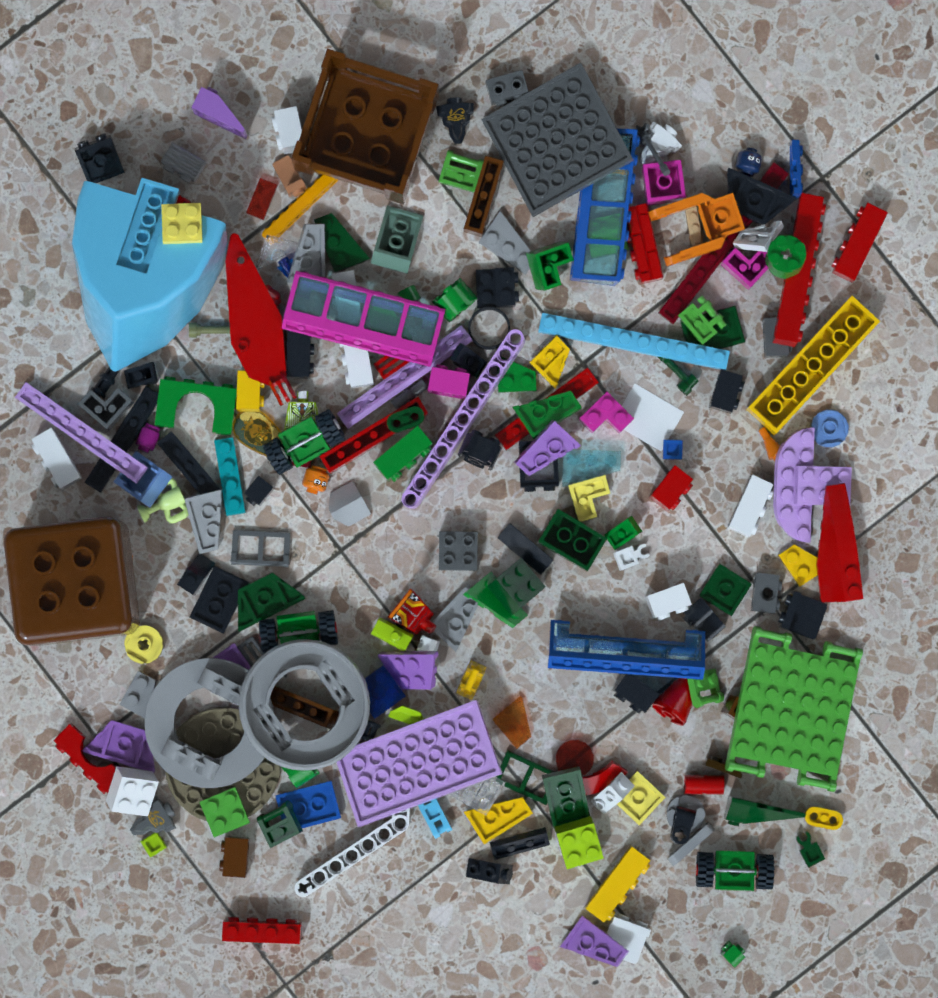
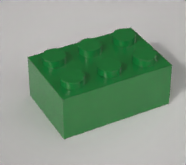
[373,426,433,482]

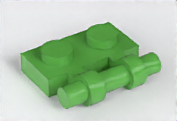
[678,295,727,345]

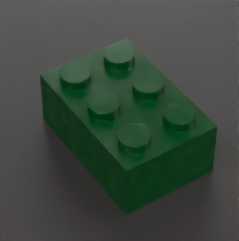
[537,509,607,572]

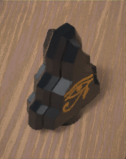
[436,97,474,145]

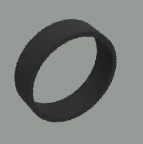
[468,307,510,350]

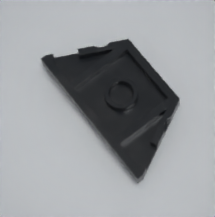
[727,168,796,225]

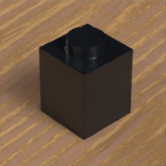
[244,475,274,506]

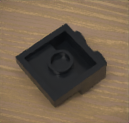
[75,133,125,183]
[476,267,519,309]

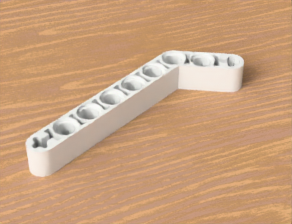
[295,809,410,897]

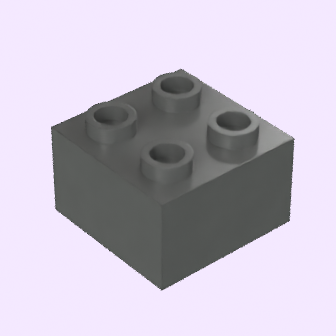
[439,531,478,571]

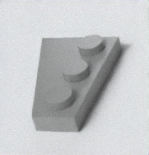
[287,224,325,283]
[184,489,222,554]

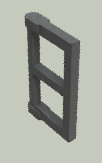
[230,530,291,567]

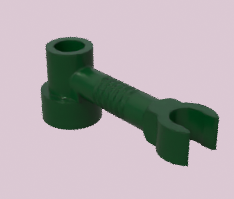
[658,357,699,396]

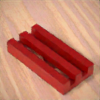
[373,356,409,380]

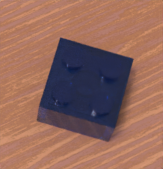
[365,665,406,719]

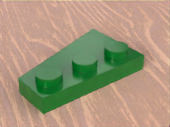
[512,391,582,439]
[463,572,528,628]

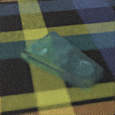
[562,449,621,487]

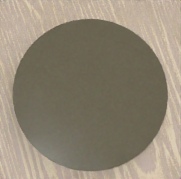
[165,707,281,821]

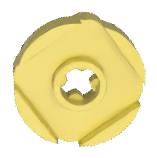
[124,625,163,664]

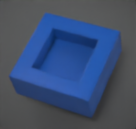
[663,440,683,460]

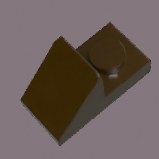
[703,756,742,779]

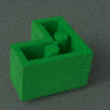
[526,241,574,291]

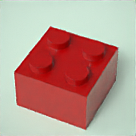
[649,465,693,511]

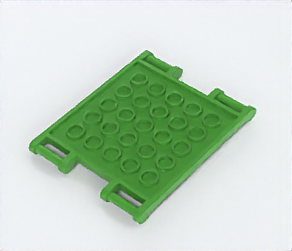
[725,626,863,792]

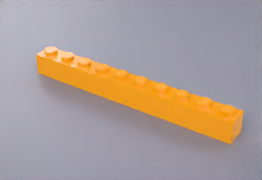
[261,175,338,245]

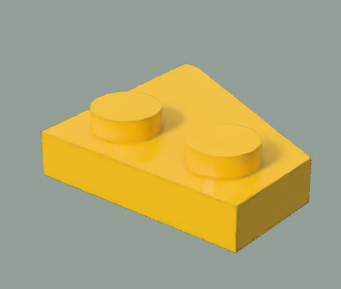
[529,336,570,389]

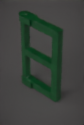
[494,750,555,805]

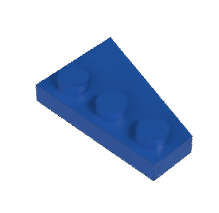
[790,140,803,200]

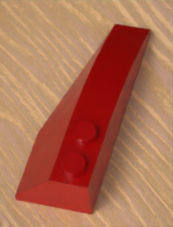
[816,483,863,602]

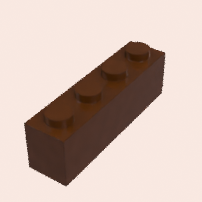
[464,156,504,237]

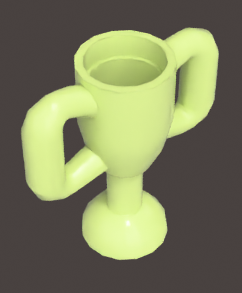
[137,478,189,524]

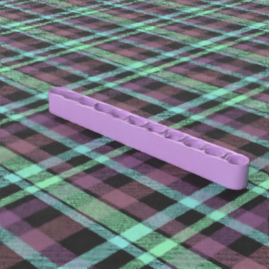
[402,329,525,509]

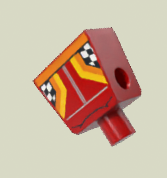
[388,589,437,635]

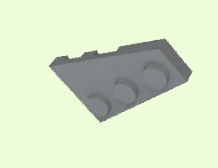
[479,211,531,275]
[432,584,478,652]

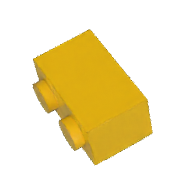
[236,371,265,412]

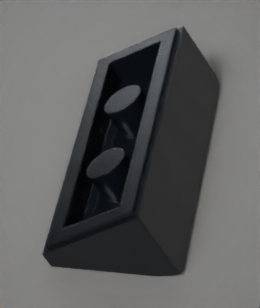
[498,523,554,575]

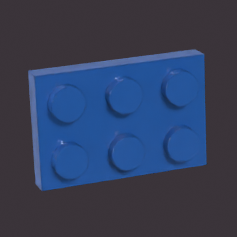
[275,780,341,828]

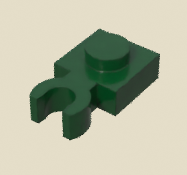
[796,831,825,868]

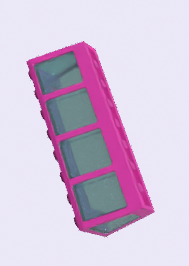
[282,271,445,367]

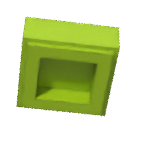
[140,833,167,858]

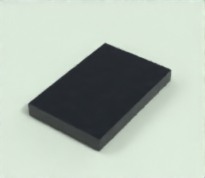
[189,566,249,634]

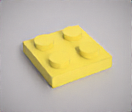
[161,203,202,244]
[617,771,666,825]

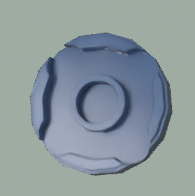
[810,409,849,448]

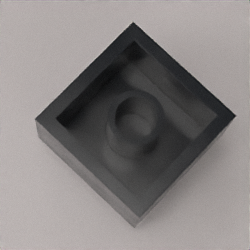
[612,674,659,714]

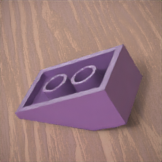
[191,87,247,139]

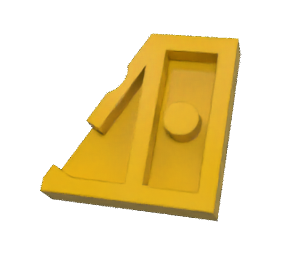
[778,545,818,587]

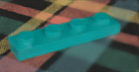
[214,437,246,516]

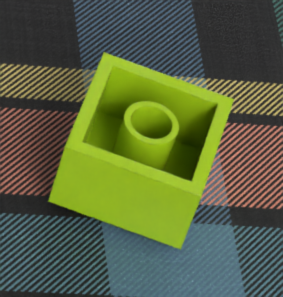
[554,816,604,869]

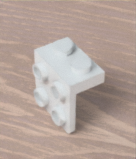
[607,913,651,964]

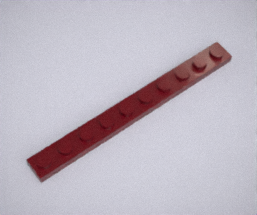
[658,163,789,325]

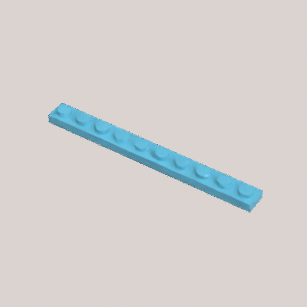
[538,313,730,371]

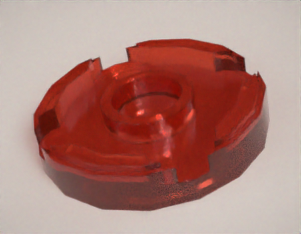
[556,740,594,776]

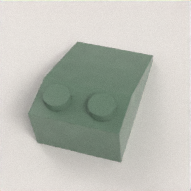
[371,206,423,274]

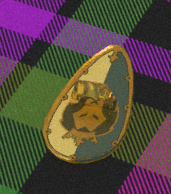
[232,411,291,458]

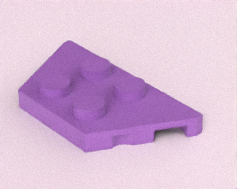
[378,651,438,690]
[83,720,155,773]

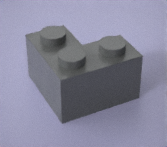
[78,388,135,431]

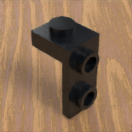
[466,858,513,884]

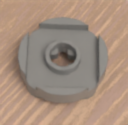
[666,795,705,833]

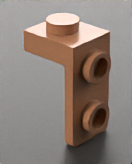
[272,155,306,197]

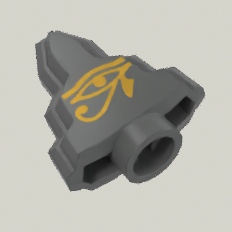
[130,795,176,835]

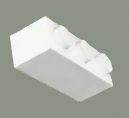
[31,428,82,490]
[727,475,774,537]

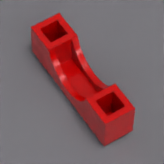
[53,723,116,794]

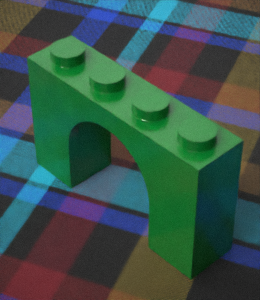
[154,376,237,436]

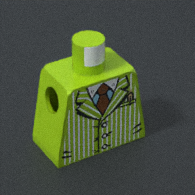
[284,391,320,430]

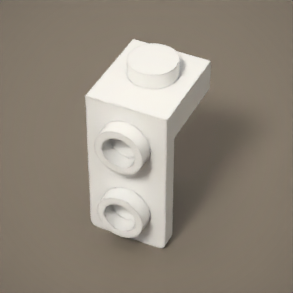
[591,772,634,814]

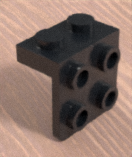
[778,591,827,639]

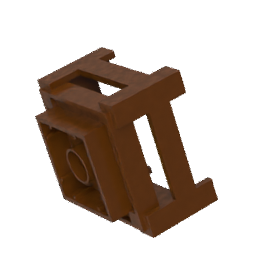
[291,48,439,205]

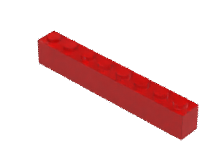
[772,193,826,347]

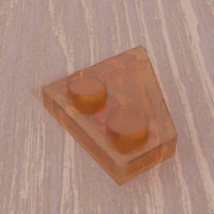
[492,696,531,749]

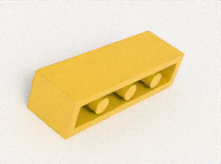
[585,845,651,922]

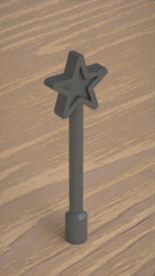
[636,123,670,176]

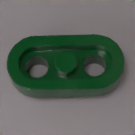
[387,406,424,433]

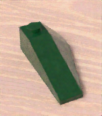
[724,796,806,826]

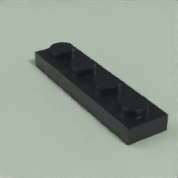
[157,431,220,494]

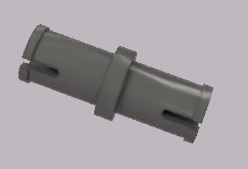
[391,378,428,409]

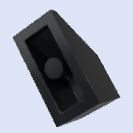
[177,554,216,595]

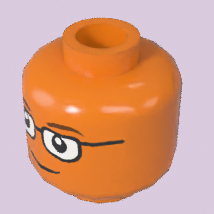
[302,465,330,495]

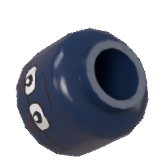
[735,147,762,177]

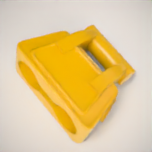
[456,660,486,700]

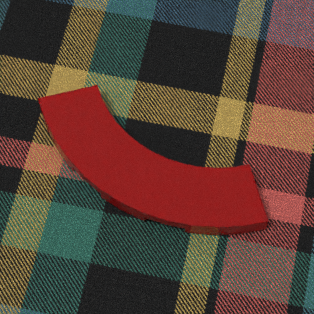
[558,760,628,795]

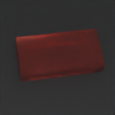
[246,178,278,221]

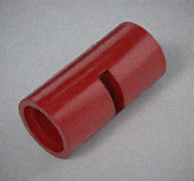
[684,775,724,795]

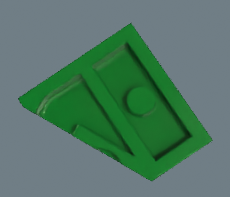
[497,356,537,393]

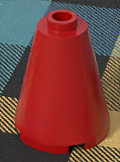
[652,678,693,726]

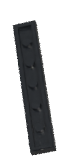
[84,386,158,493]

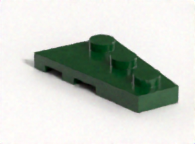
[314,213,370,273]

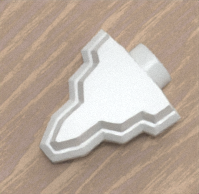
[640,122,682,164]

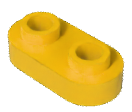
[804,806,843,830]

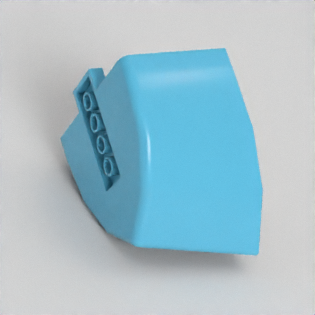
[72,178,228,371]

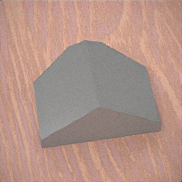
[328,481,371,527]

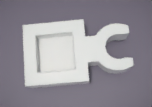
[613,544,650,571]

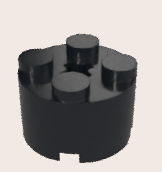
[457,430,502,471]

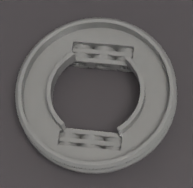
[239,639,370,771]
[145,658,274,788]

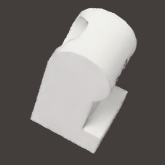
[416,635,440,651]

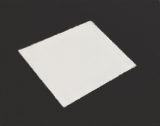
[622,384,684,451]

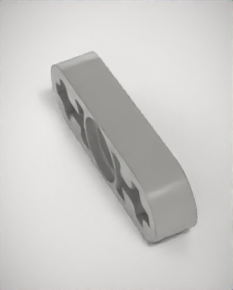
[667,822,715,866]

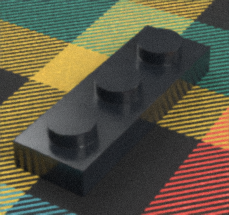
[489,827,550,860]

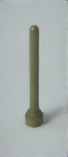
[189,322,230,338]

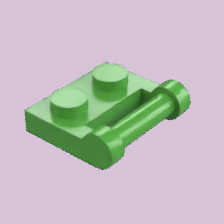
[438,150,484,193]
[687,668,724,708]

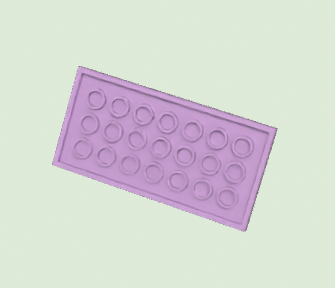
[337,700,502,827]

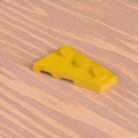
[463,797,533,844]

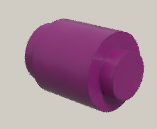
[136,423,160,453]

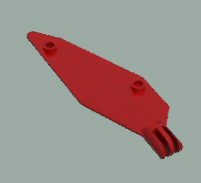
[225,233,297,406]

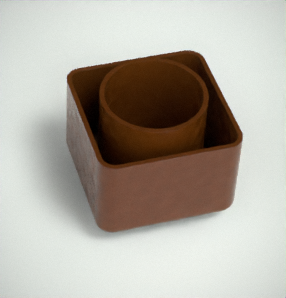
[4,517,140,646]

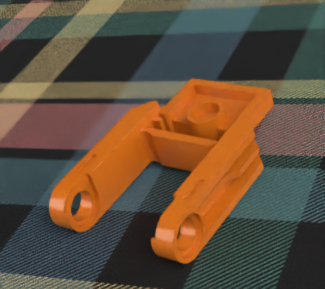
[648,193,745,267]

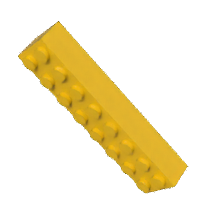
[746,296,880,435]

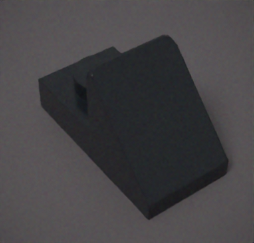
[450,343,487,378]
[124,362,158,389]

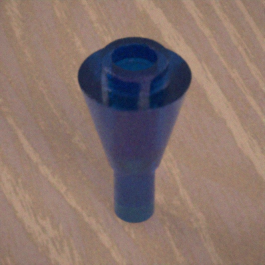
[276,256,293,278]

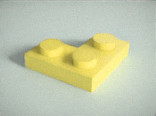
[568,475,610,522]

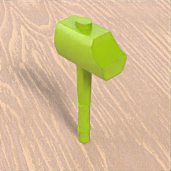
[371,617,414,651]

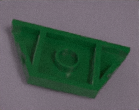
[238,572,306,632]

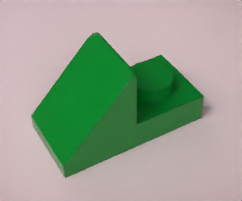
[604,516,643,550]

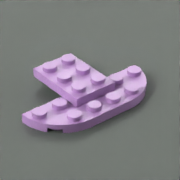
[773,428,852,543]

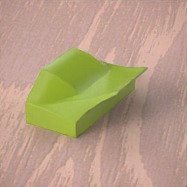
[388,705,425,725]

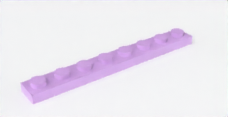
[337,325,473,429]
[15,382,148,483]

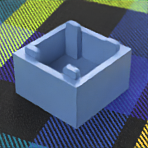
[114,451,172,508]

